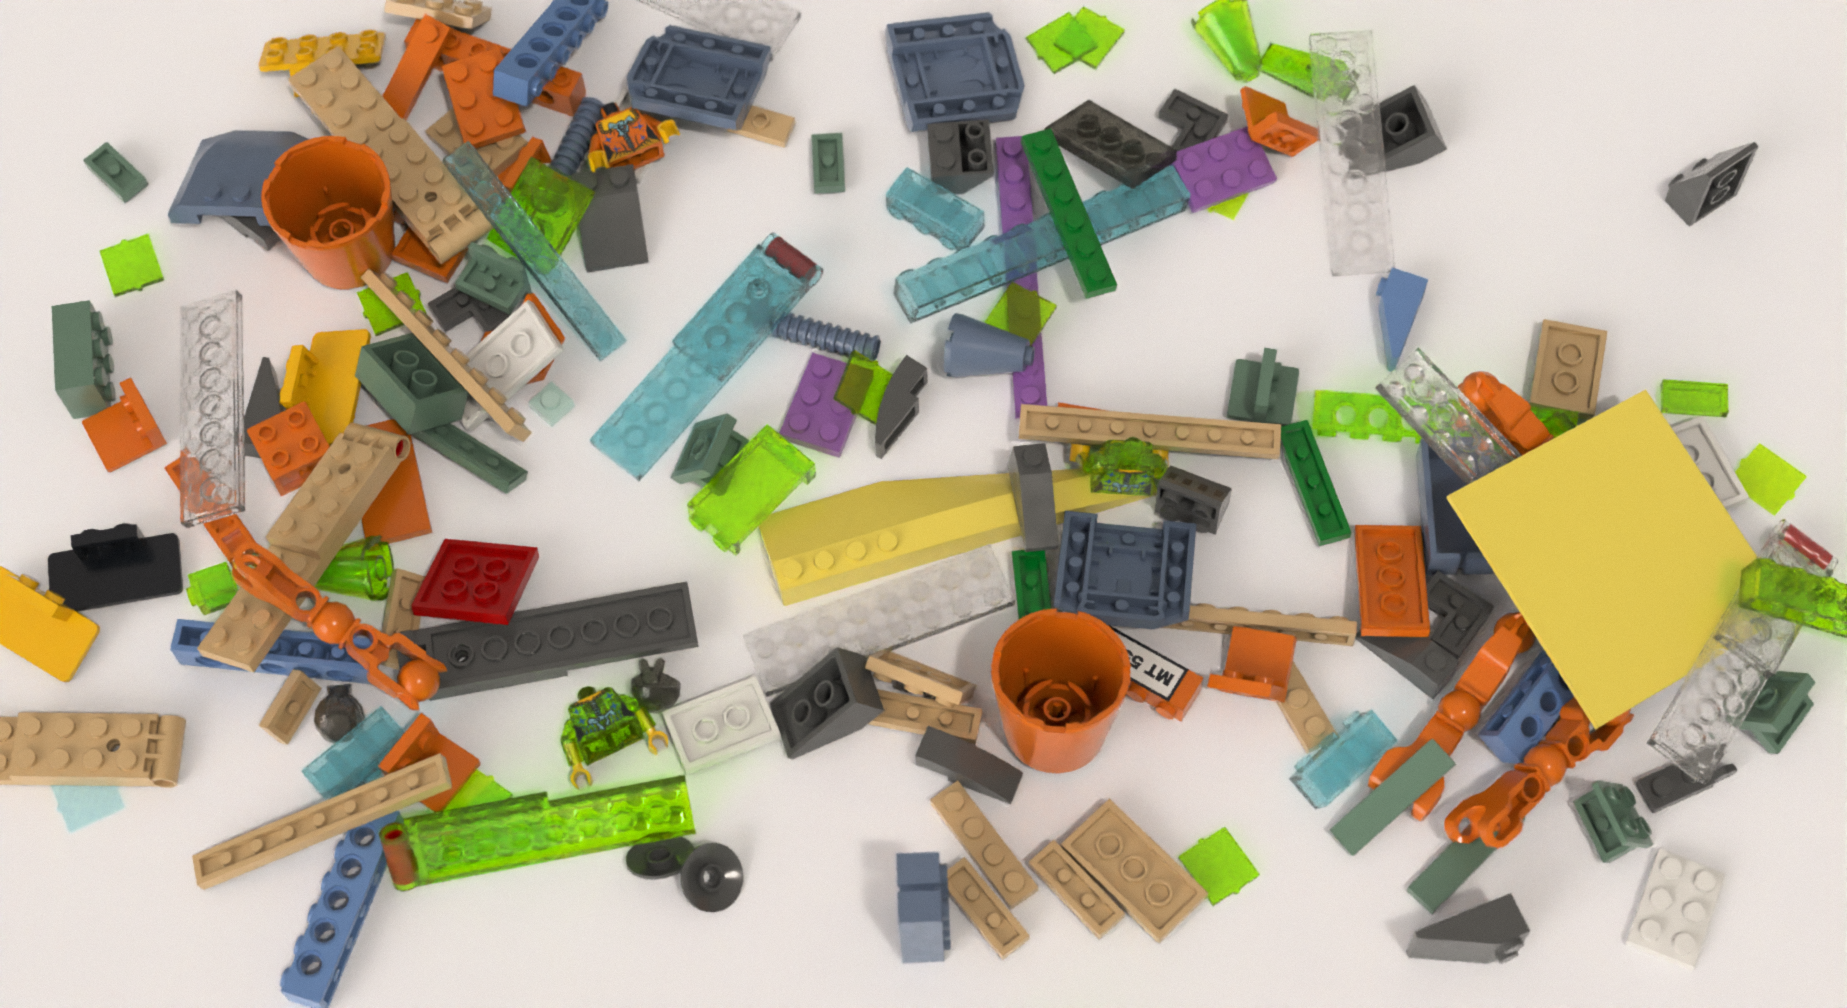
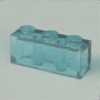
[886,167,985,254]
[301,706,405,801]
[1289,709,1398,809]

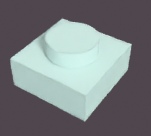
[528,381,575,427]

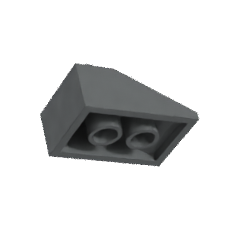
[1332,85,1447,180]
[1665,142,1759,227]
[571,164,649,273]
[770,647,885,759]
[1406,893,1530,964]

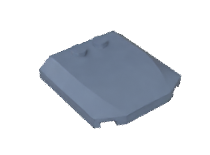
[885,12,1025,132]
[627,25,771,130]
[167,130,308,226]
[1054,511,1197,630]

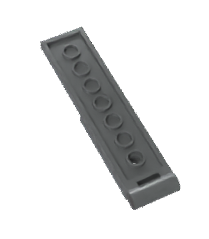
[397,581,699,701]

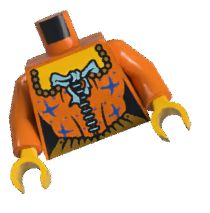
[588,102,681,173]

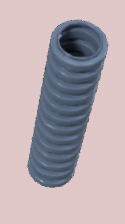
[534,97,604,209]
[753,305,881,363]

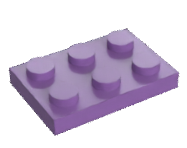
[1167,126,1277,213]
[779,352,873,458]

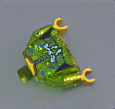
[1069,437,1169,496]
[560,686,668,790]

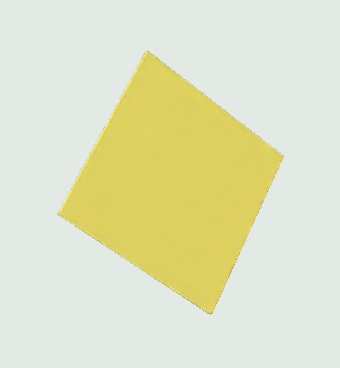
[1446,389,1794,729]

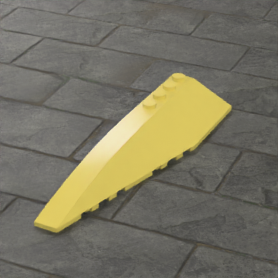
[756,466,1157,606]

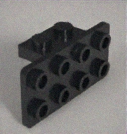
[48,523,183,612]

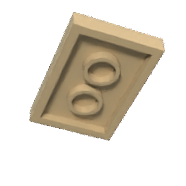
[385,0,492,29]
[425,108,528,187]
[1529,319,1608,420]
[865,649,977,707]

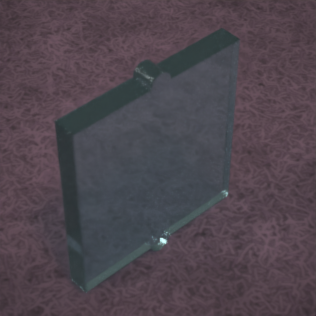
[51,785,126,833]

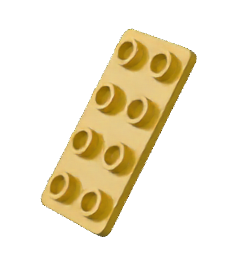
[258,29,386,97]
[279,329,371,446]
[0,566,100,682]

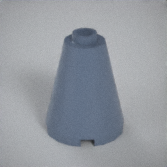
[944,313,1035,377]

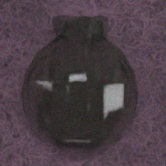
[630,657,681,713]
[314,683,366,744]

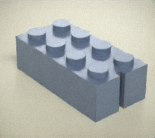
[1416,438,1493,575]
[896,852,951,963]

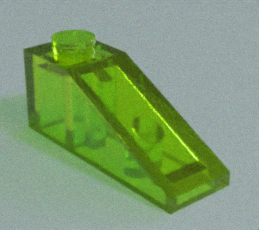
[1256,43,1357,107]

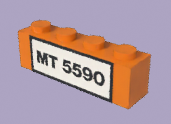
[1108,625,1203,722]

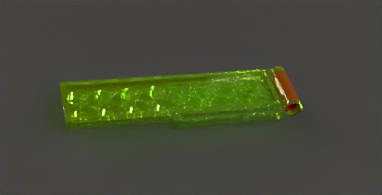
[379,775,696,891]

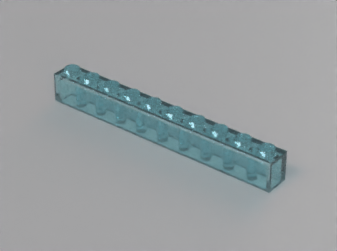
[893,165,1191,324]

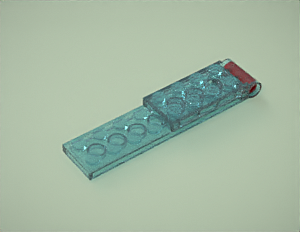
[589,232,824,481]

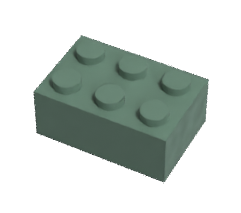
[51,300,116,419]
[355,333,469,435]

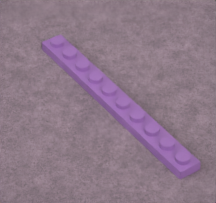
[996,136,1047,419]

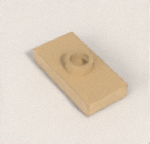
[727,105,795,148]

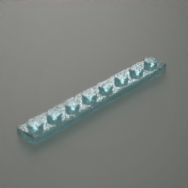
[442,141,627,362]

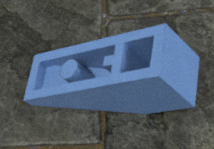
[1376,267,1428,373]

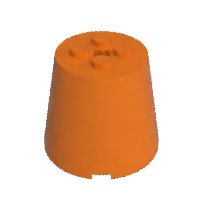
[261,136,395,289]
[991,608,1131,773]

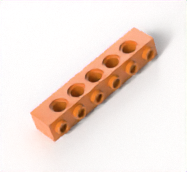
[404,19,586,117]

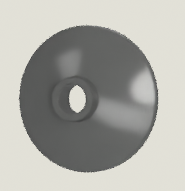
[626,834,694,879]
[680,843,743,912]

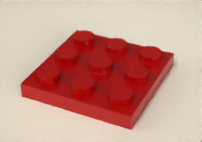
[411,538,539,625]

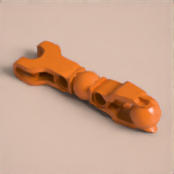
[1457,371,1554,458]
[232,541,447,711]
[1367,612,1536,822]
[1444,697,1634,848]

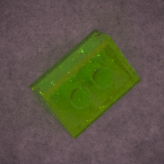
[486,157,596,274]

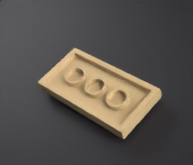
[1061,799,1208,944]

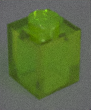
[186,562,238,616]

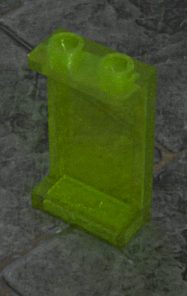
[687,424,816,556]

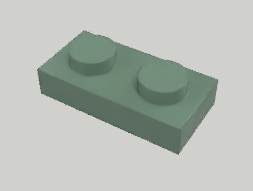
[811,133,846,194]
[83,142,148,203]

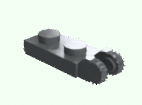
[1636,745,1737,813]

